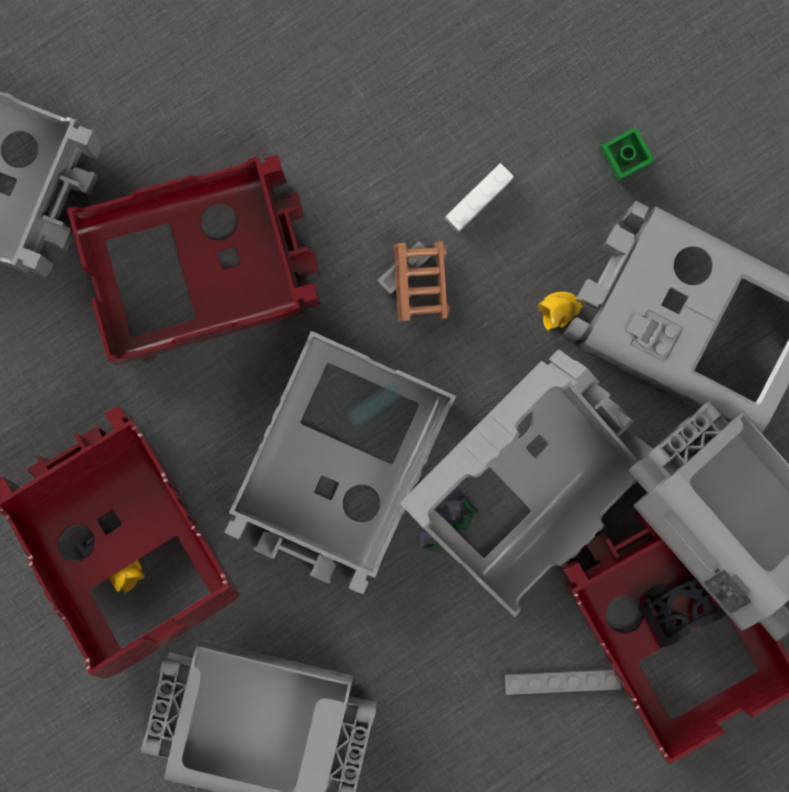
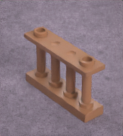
[394,241,450,321]

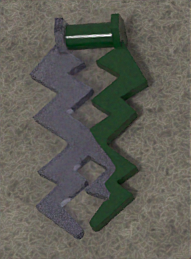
[419,496,479,551]

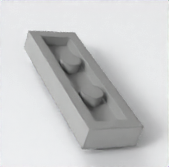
[377,241,431,294]

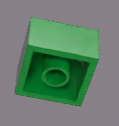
[599,127,654,182]

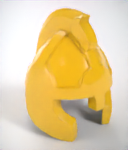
[538,292,583,331]
[109,560,145,593]

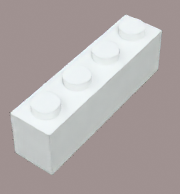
[445,163,514,233]

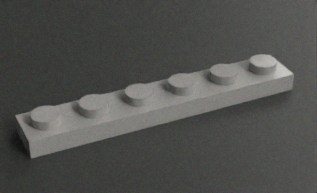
[505,669,621,695]

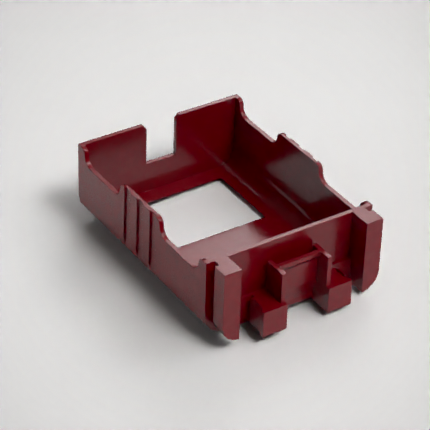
[67,155,321,366]
[0,405,240,679]
[559,511,789,764]

